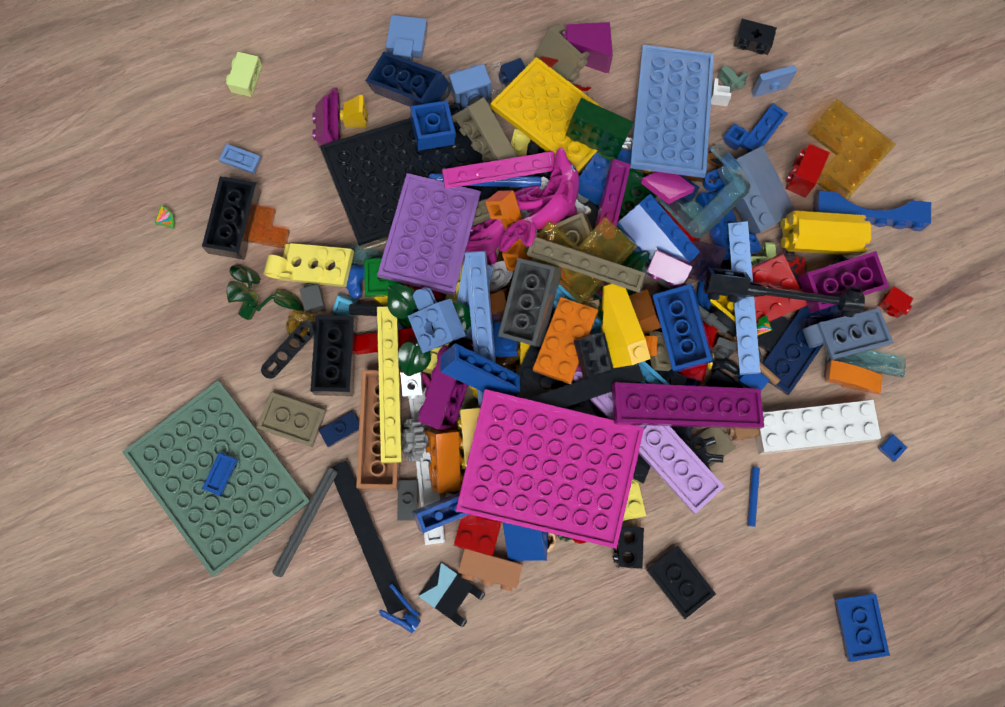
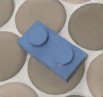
[219,144,261,175]

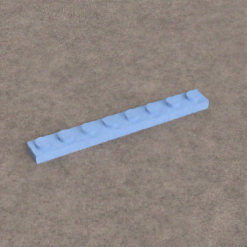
[728,221,761,375]

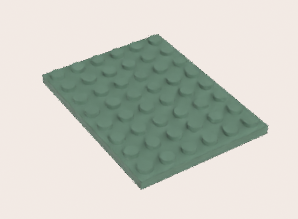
[122,380,310,577]

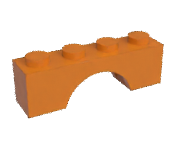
[485,190,533,271]

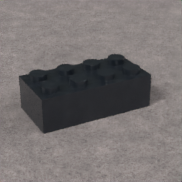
[202,176,261,260]
[310,315,357,396]

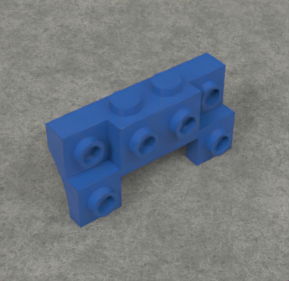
[695,188,762,260]

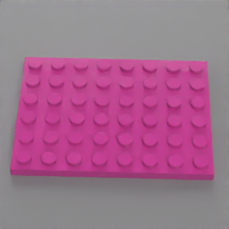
[456,389,644,549]

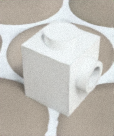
[401,372,424,399]

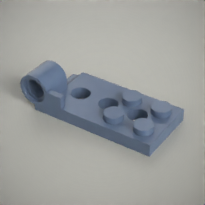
[802,308,893,360]

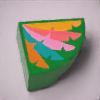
[757,316,772,336]

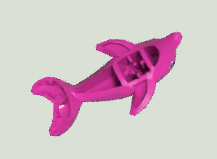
[499,148,579,252]
[464,185,543,265]

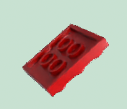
[752,253,808,324]

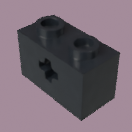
[733,18,777,55]

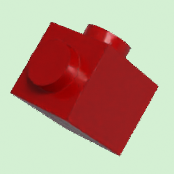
[878,286,914,318]

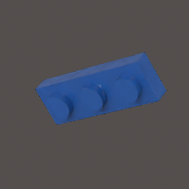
[741,104,788,152]

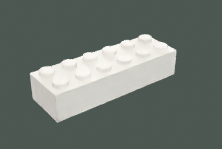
[756,400,881,455]

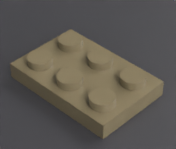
[257,392,326,448]

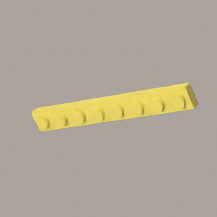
[377,306,402,463]

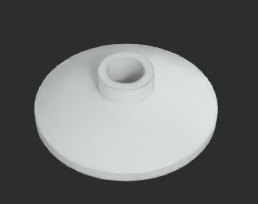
[489,261,513,292]

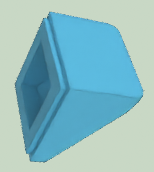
[332,293,358,316]

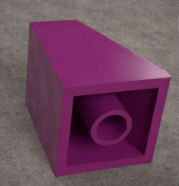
[562,22,613,73]

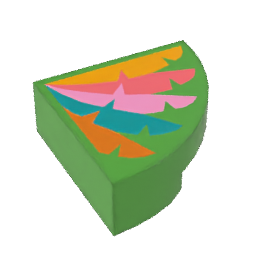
[155,206,175,229]

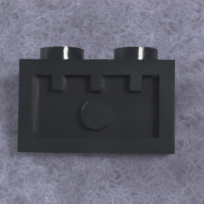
[574,332,614,379]

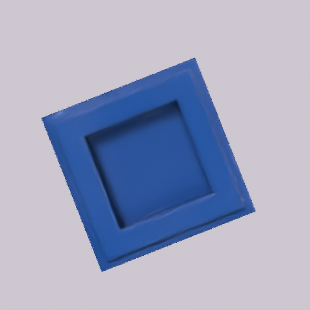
[878,434,908,462]

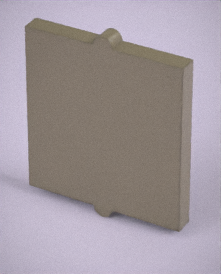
[694,427,736,466]

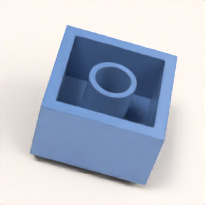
[449,64,491,109]

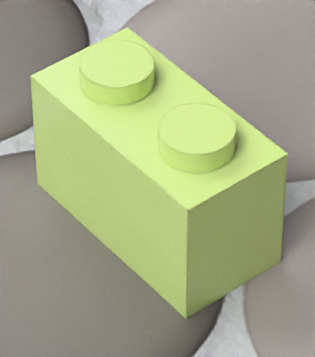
[226,52,262,97]

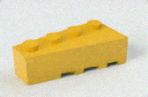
[458,408,480,469]

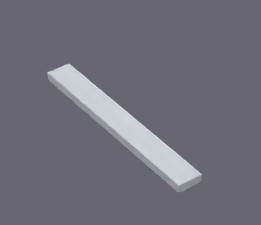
[409,387,445,545]

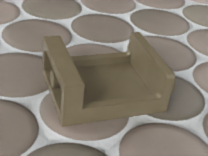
[534,24,590,83]

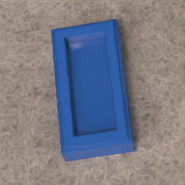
[202,452,239,497]

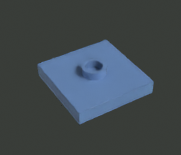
[752,65,797,97]

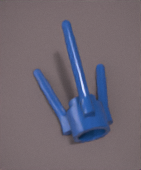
[379,584,421,634]

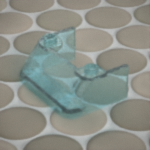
[659,143,750,238]

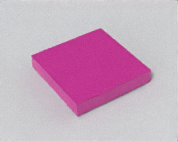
[641,172,695,204]

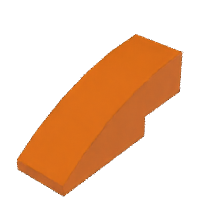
[824,360,883,394]

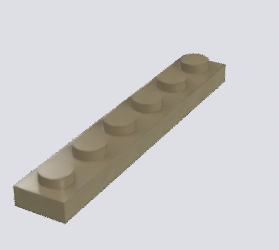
[527,237,647,293]

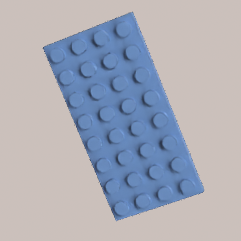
[630,45,714,178]

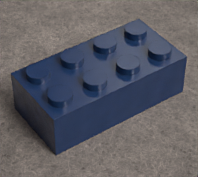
[365,51,449,107]

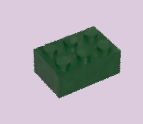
[565,98,634,159]

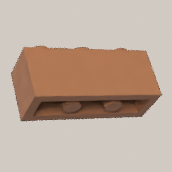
[458,549,523,592]

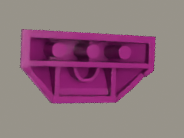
[312,88,341,148]

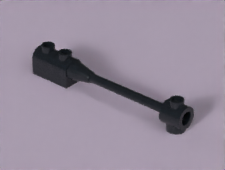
[704,267,865,317]

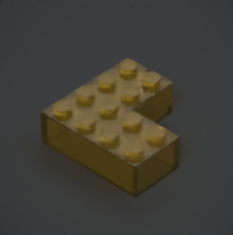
[808,99,896,200]
[524,217,638,304]

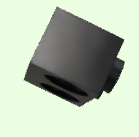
[613,526,644,569]

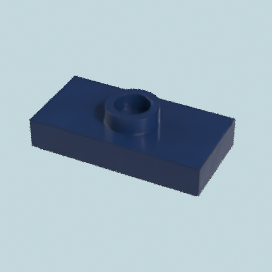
[318,411,359,448]

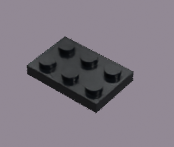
[646,545,716,619]

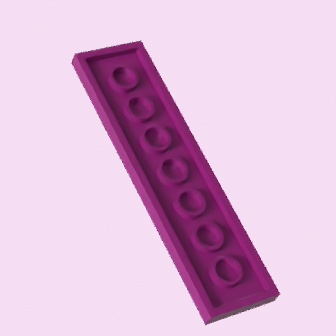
[612,382,764,429]

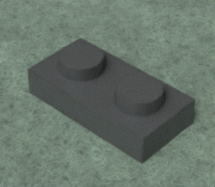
[712,337,737,359]

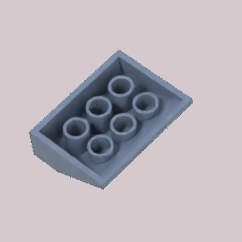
[717,146,796,234]

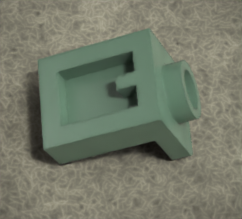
[717,65,749,93]

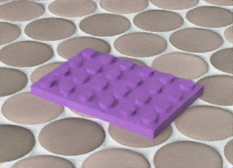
[378,173,481,295]

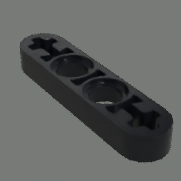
[261,320,316,379]

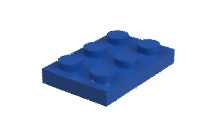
[834,594,890,662]

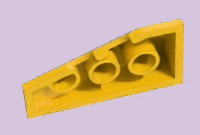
[601,284,651,368]

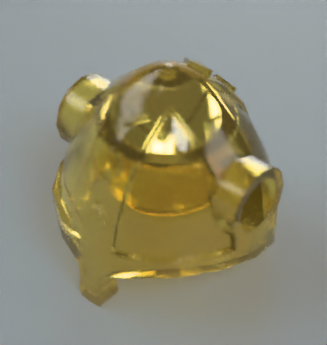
[286,310,315,341]

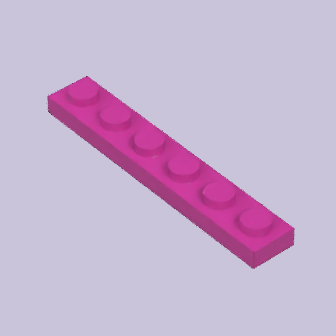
[441,151,555,189]

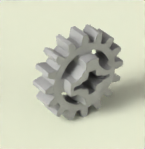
[401,419,426,462]

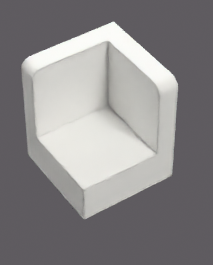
[711,78,731,106]

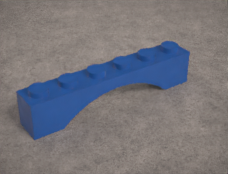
[813,190,932,231]

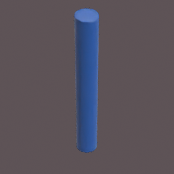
[747,467,760,527]

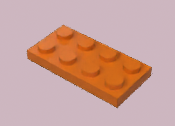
[533,297,598,384]

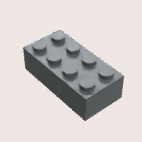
[498,258,562,347]

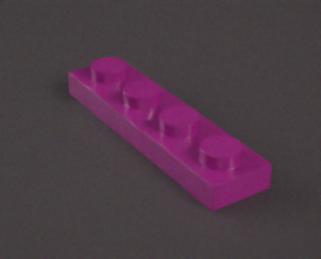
[593,159,631,239]

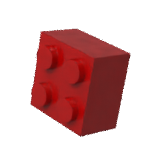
[785,143,830,198]
[453,514,502,556]

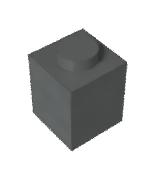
[299,283,326,315]

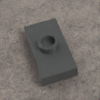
[397,480,418,521]

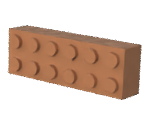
[356,370,402,491]

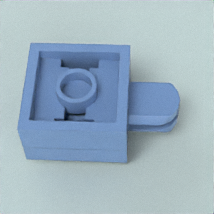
[408,288,466,353]

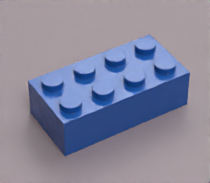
[653,284,714,372]

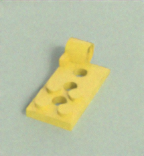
[263,243,354,287]

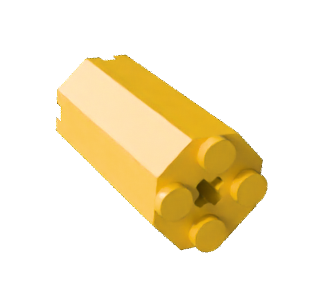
[781,211,871,256]

